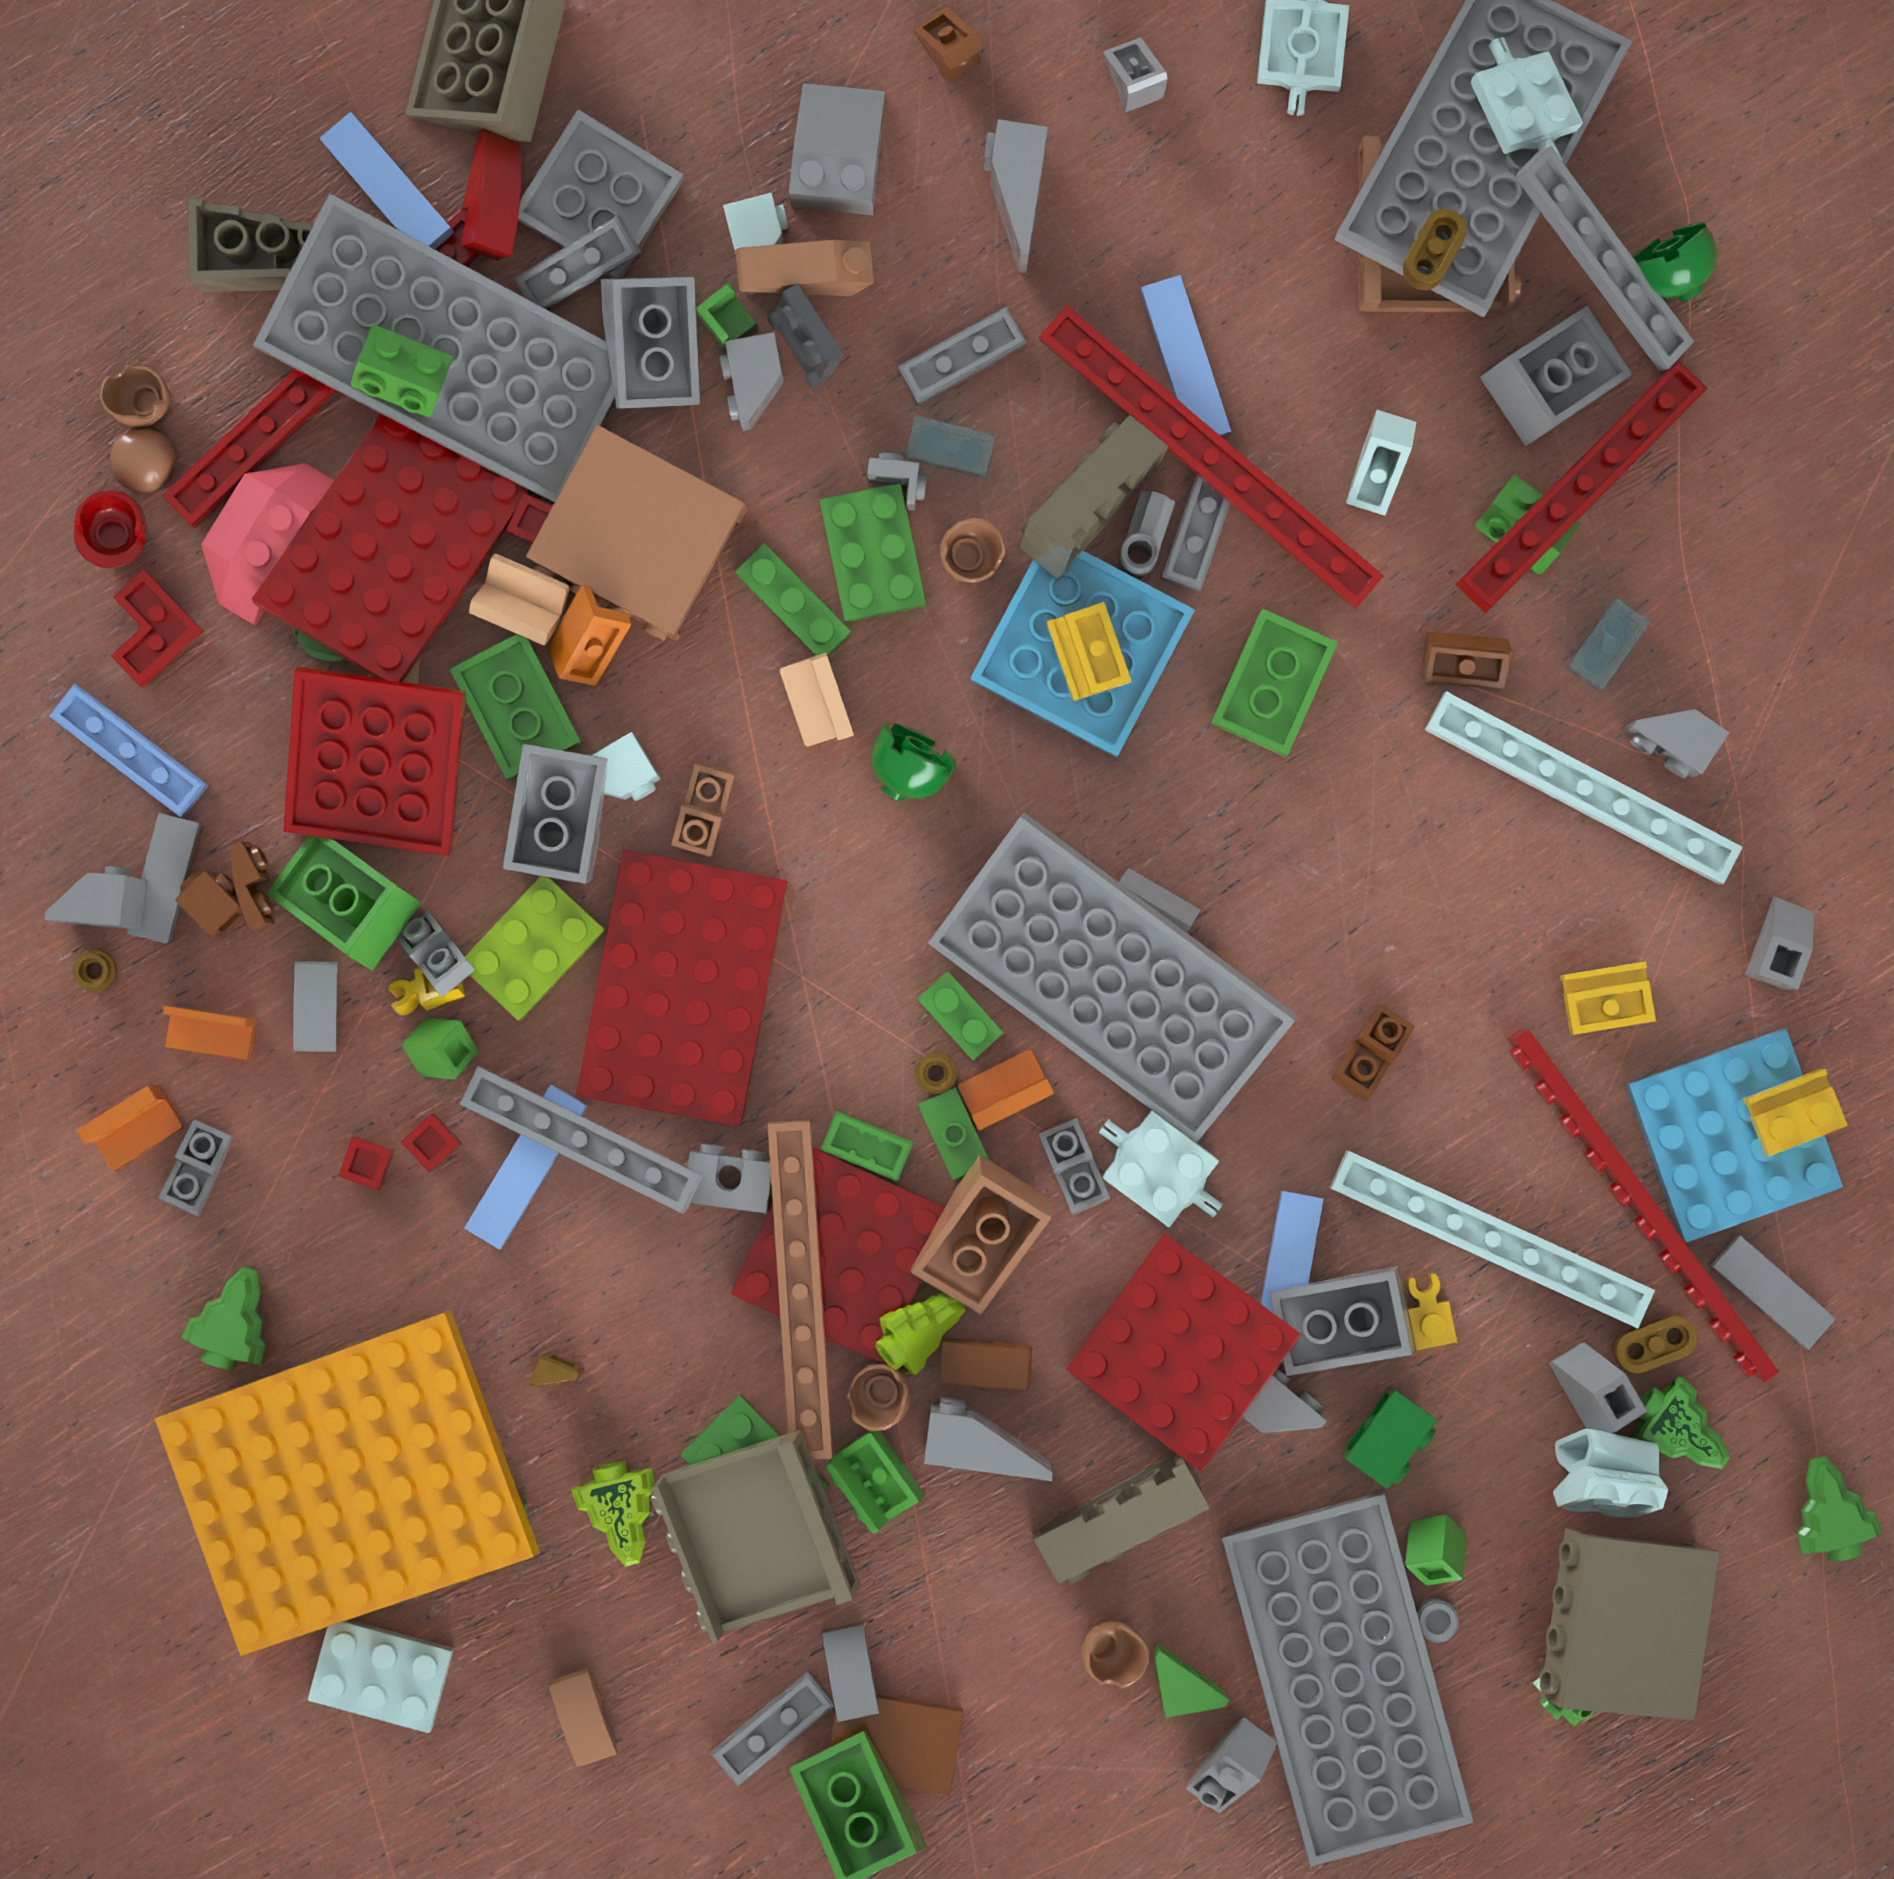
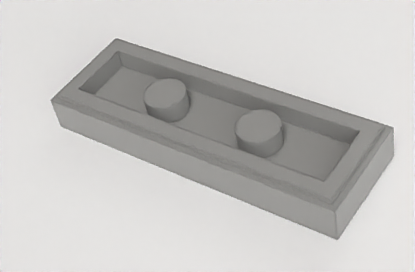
[514,215,641,310]
[898,307,1027,405]
[1161,475,1230,592]
[127,813,202,944]
[1710,1235,1836,1350]
[711,1670,834,1787]

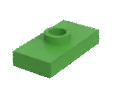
[918,1087,990,1180]
[820,1111,914,1181]

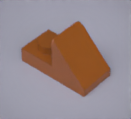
[913,7,985,82]

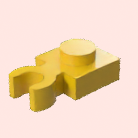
[388,968,465,1016]
[1406,1272,1457,1351]

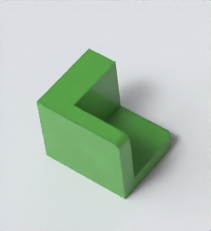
[696,283,758,353]
[402,1017,479,1080]
[1405,1514,1467,1586]

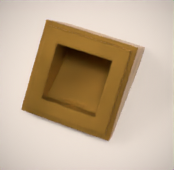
[528,1352,584,1386]

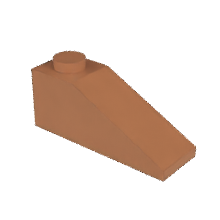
[735,240,874,296]

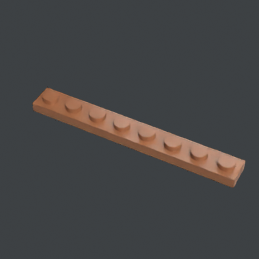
[767,1120,833,1460]

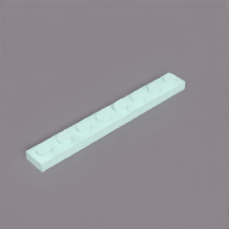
[1424,691,1743,885]
[1329,1150,1655,1328]

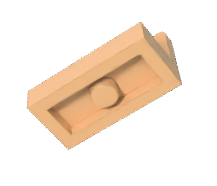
[469,554,569,646]
[780,652,854,747]

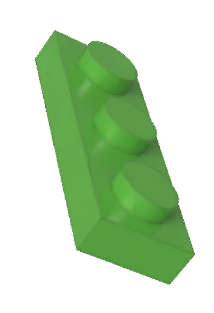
[735,543,852,657]

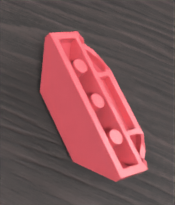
[201,463,334,626]

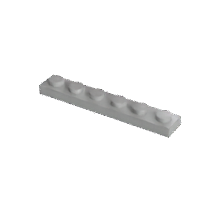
[1514,146,1694,371]
[460,1066,703,1213]

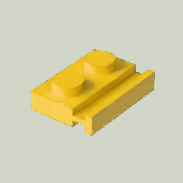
[1046,602,1131,702]
[1560,961,1656,1035]
[1743,1068,1848,1156]

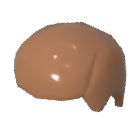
[99,365,171,429]
[109,428,178,492]
[939,517,1006,584]
[847,1363,911,1431]
[1081,1621,1149,1688]

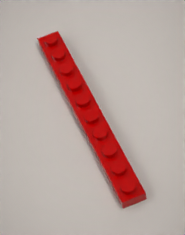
[162,208,480,528]
[1039,305,1384,609]
[1507,1029,1779,1382]

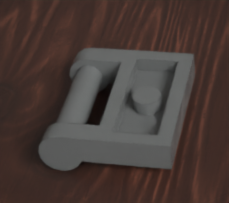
[767,284,843,389]

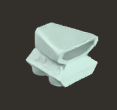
[1553,1428,1669,1518]

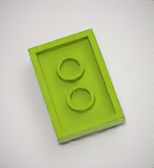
[465,876,606,1021]

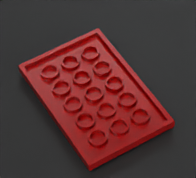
[251,414,532,682]
[576,850,788,1127]

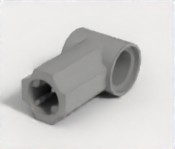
[1119,490,1175,579]

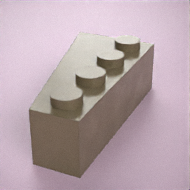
[188,196,314,292]
[1019,415,1168,579]
[1032,1452,1210,1584]

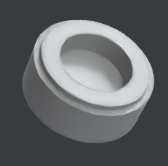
[1416,1597,1459,1643]

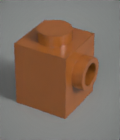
[175,871,243,937]

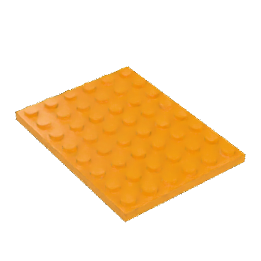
[154,1310,540,1656]

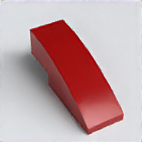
[460,129,521,261]

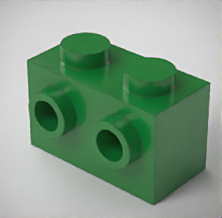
[1341,1385,1437,1489]

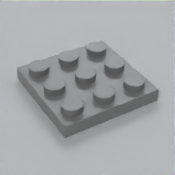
[518,109,685,279]

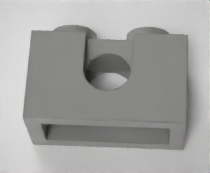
[687,1144,772,1213]

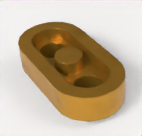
[1403,209,1467,290]
[1613,1315,1698,1373]

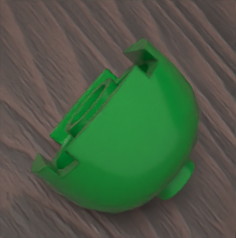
[1632,222,1718,301]
[871,723,956,801]

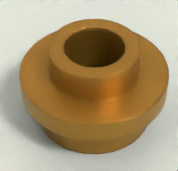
[73,950,117,992]
[915,1052,957,1094]

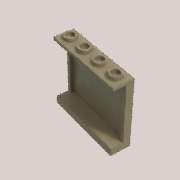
[651,1429,860,1644]
[1540,1528,1720,1720]

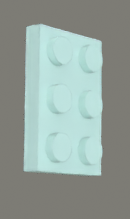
[308,1620,454,1733]

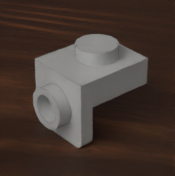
[867,453,927,511]

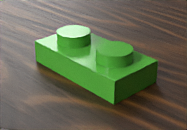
[917,971,1004,1060]

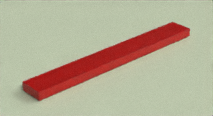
[1455,360,1708,614]

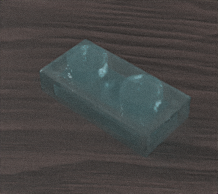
[905,415,996,478]
[1565,598,1651,691]

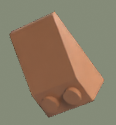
[911,1155,1052,1314]

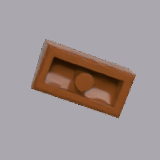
[1422,632,1512,689]

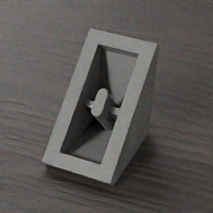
[1103,37,1168,113]

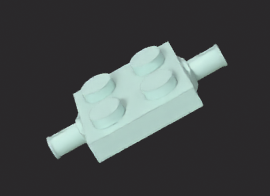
[1257,0,1349,116]
[1470,37,1583,162]
[1098,1110,1223,1227]

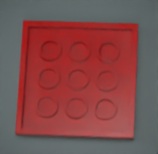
[283,667,466,856]
[731,1147,945,1364]
[1066,1233,1302,1472]

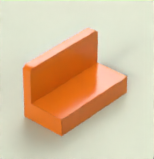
[548,585,631,686]
[162,1006,258,1060]
[958,1049,1054,1131]
[76,1085,184,1170]

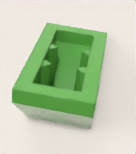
[1152,1643,1229,1718]

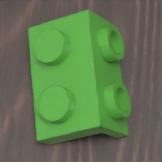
[351,324,454,417]
[1475,474,1581,574]
[825,1430,925,1533]

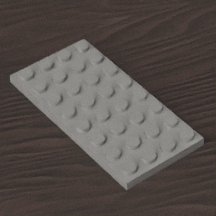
[1334,0,1632,317]
[253,193,615,504]
[928,812,1297,1143]
[1220,1492,1474,1867]

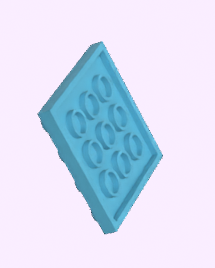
[970,551,1195,758]
[1625,1029,1843,1243]

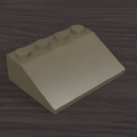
[405,0,567,142]

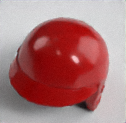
[73,490,147,569]

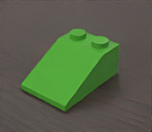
[266,836,422,970]
[789,1731,928,1879]

